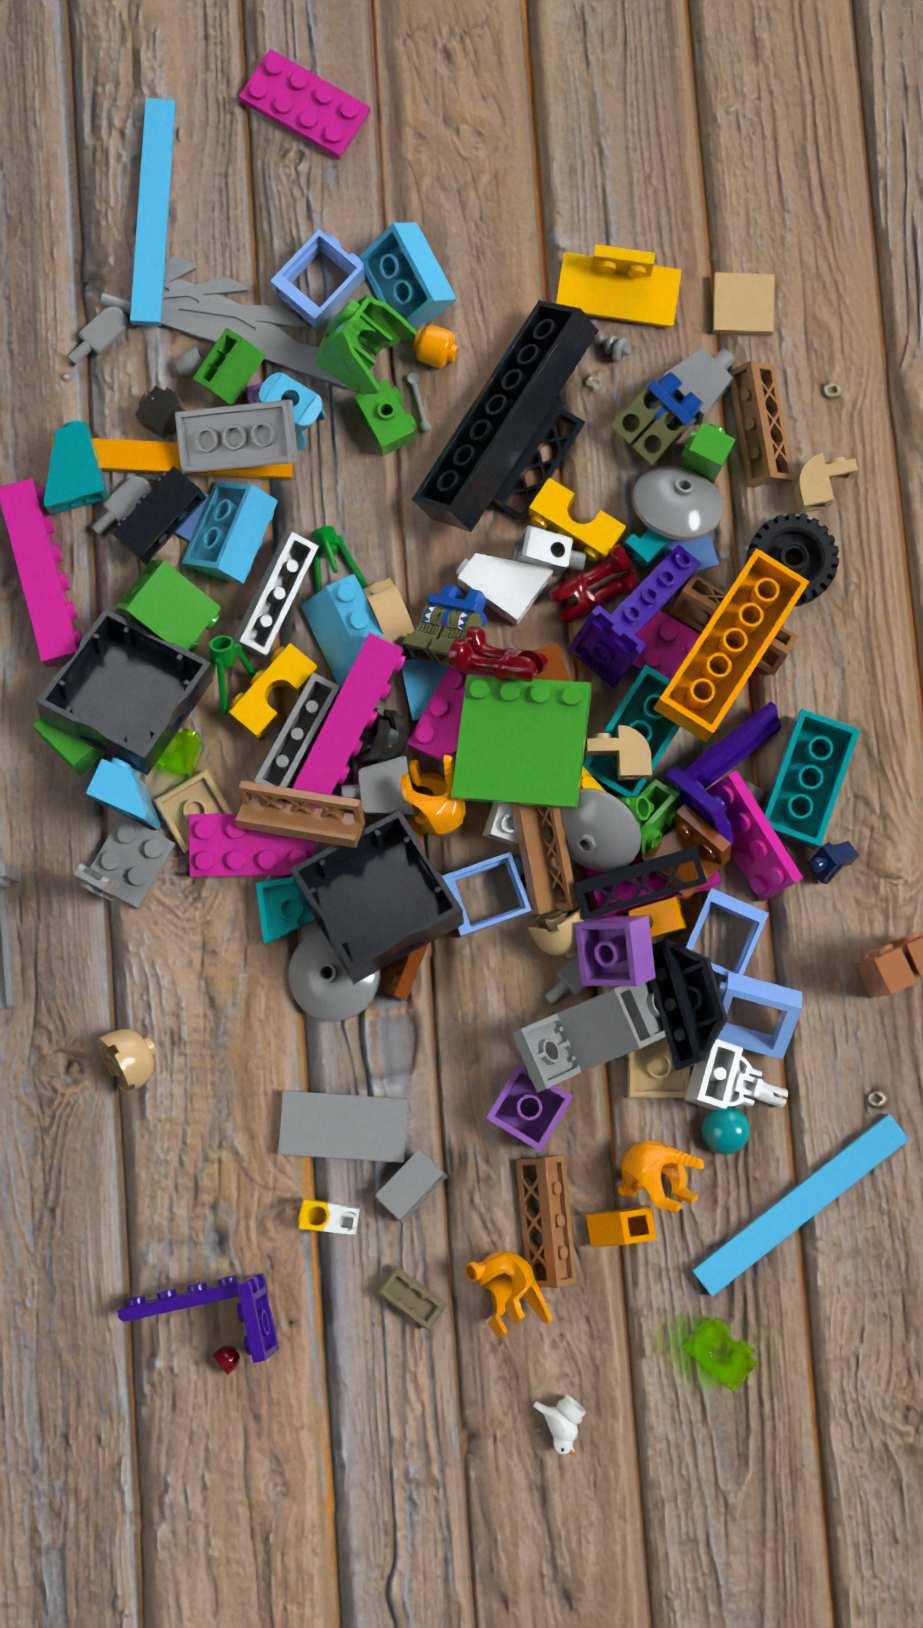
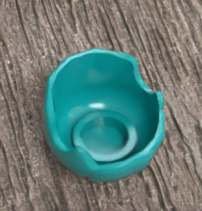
[701,1106,751,1155]

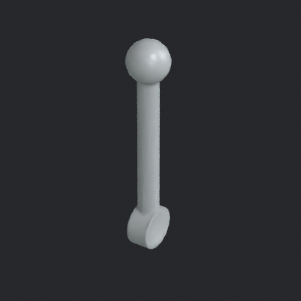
[407,373,431,433]

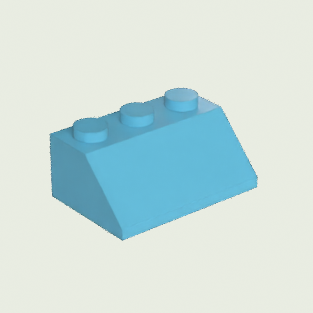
[358,222,457,328]
[182,481,278,584]
[301,574,385,687]
[86,757,161,830]

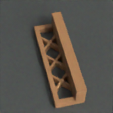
[728,361,794,488]
[669,574,798,676]
[235,780,365,848]
[511,804,579,915]
[516,1155,577,1288]

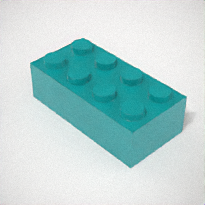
[583,664,680,797]
[762,709,860,850]

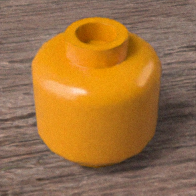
[412,324,459,369]

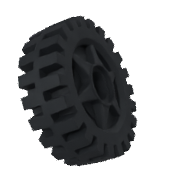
[746,513,839,606]

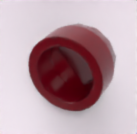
[212,1346,240,1375]

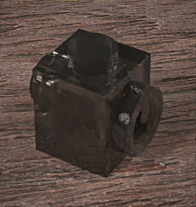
[135,385,186,440]

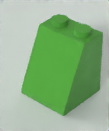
[115,560,221,652]

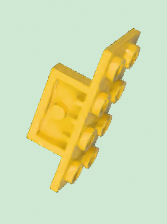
[556,244,681,328]

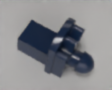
[807,841,859,884]

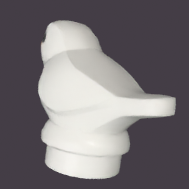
[533,1395,586,1454]

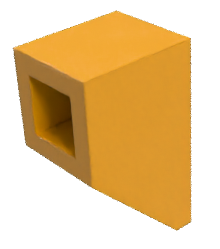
[586,1204,657,1247]

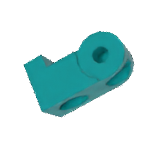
[623,529,674,570]

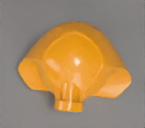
[400,755,466,838]
[618,1140,704,1213]
[465,1251,552,1339]

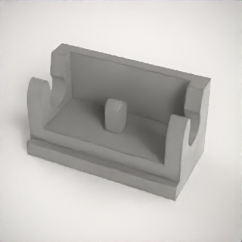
[375,1149,448,1222]

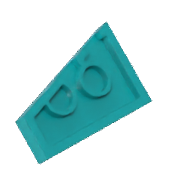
[256,877,315,945]

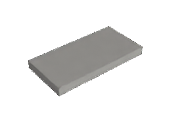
[175,400,298,474]
[278,1090,409,1163]

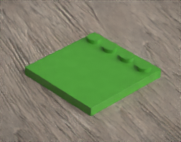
[451,674,592,810]

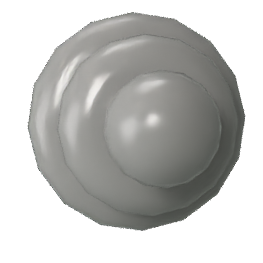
[595,334,631,362]

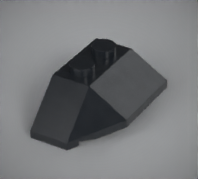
[650,939,728,1070]

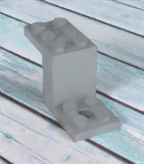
[512,981,666,1093]

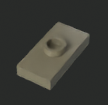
[377,1265,447,1331]

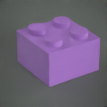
[574,915,656,986]
[486,1063,574,1152]

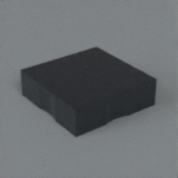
[36,609,213,776]
[290,810,464,985]

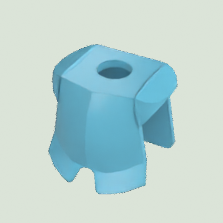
[258,372,326,451]

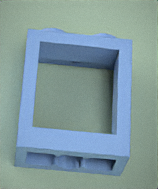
[270,229,365,330]
[442,852,532,937]
[684,888,769,983]
[717,972,802,1060]

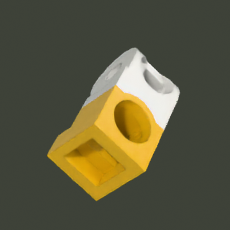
[297,1197,360,1234]

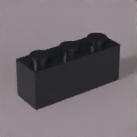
[112,466,206,565]

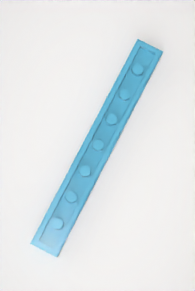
[130,98,176,326]
[691,1114,909,1296]

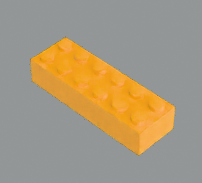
[653,548,809,742]

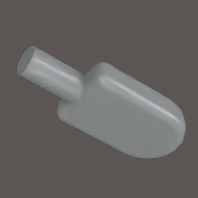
[68,307,128,365]
[91,476,152,535]
[544,954,588,1005]

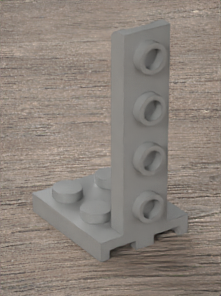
[74,814,177,909]
[0,863,22,1010]

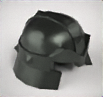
[354,707,410,762]

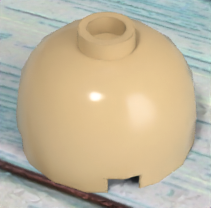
[528,899,585,957]
[97,1029,157,1094]

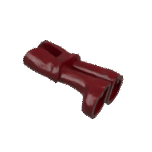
[548,544,640,622]
[449,626,548,682]

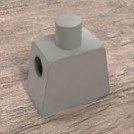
[663,348,735,425]
[512,525,586,577]
[341,756,414,818]

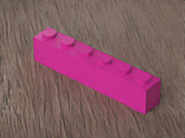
[0,478,83,667]
[286,631,406,809]

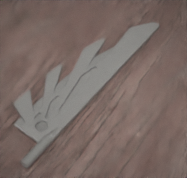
[100,256,352,390]

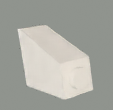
[456,553,553,626]

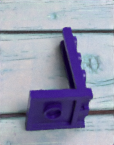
[568,544,702,689]
[665,702,782,845]
[117,1273,279,1363]

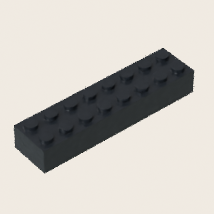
[411,300,599,532]

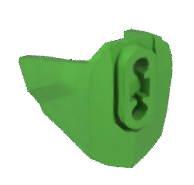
[316,294,418,395]

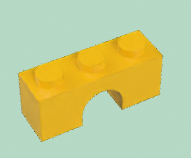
[528,478,626,562]
[229,643,320,740]

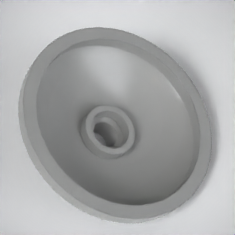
[633,466,723,541]
[560,788,641,872]
[288,930,380,1021]

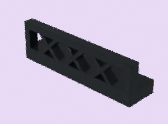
[492,398,585,524]
[574,846,707,920]

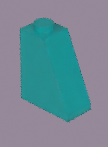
[44,421,110,515]

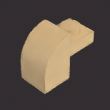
[794,453,858,514]
[362,578,415,646]
[585,725,652,780]

